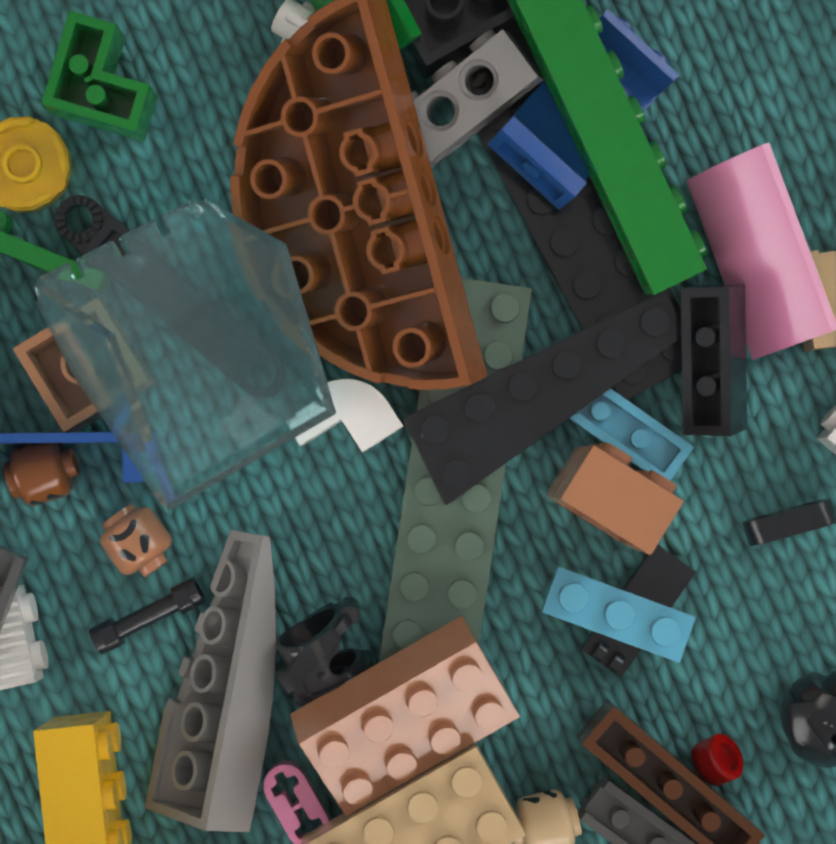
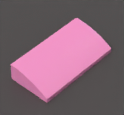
[686,143,836,360]

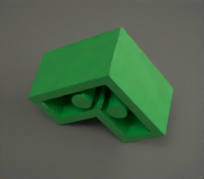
[41,10,158,142]

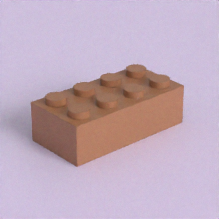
[545,442,684,555]
[290,615,520,817]

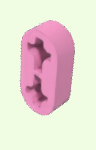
[263,761,331,844]

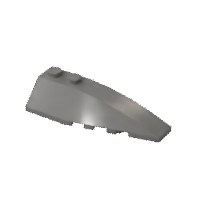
[145,530,276,832]

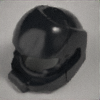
[275,597,373,707]
[780,670,836,768]

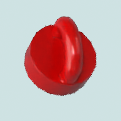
[691,733,744,786]

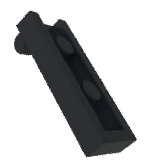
[580,545,696,678]

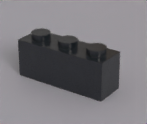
[680,284,747,436]

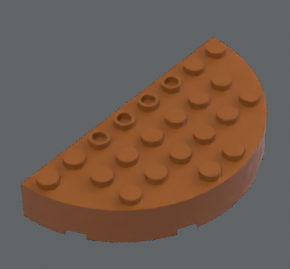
[230,0,488,390]

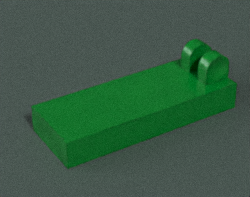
[0,210,111,295]

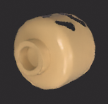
[513,789,582,844]

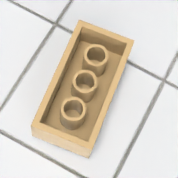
[301,743,526,844]

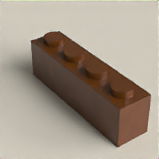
[576,699,765,844]

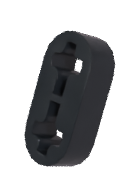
[742,498,836,546]

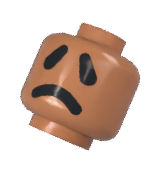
[100,503,172,578]

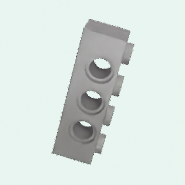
[411,29,544,168]

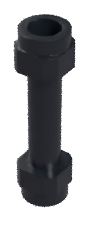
[89,577,206,655]

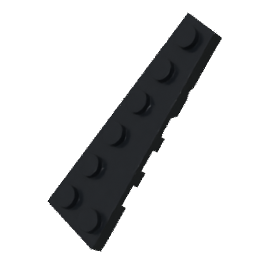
[403,290,681,505]

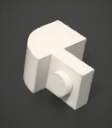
[290,379,403,453]

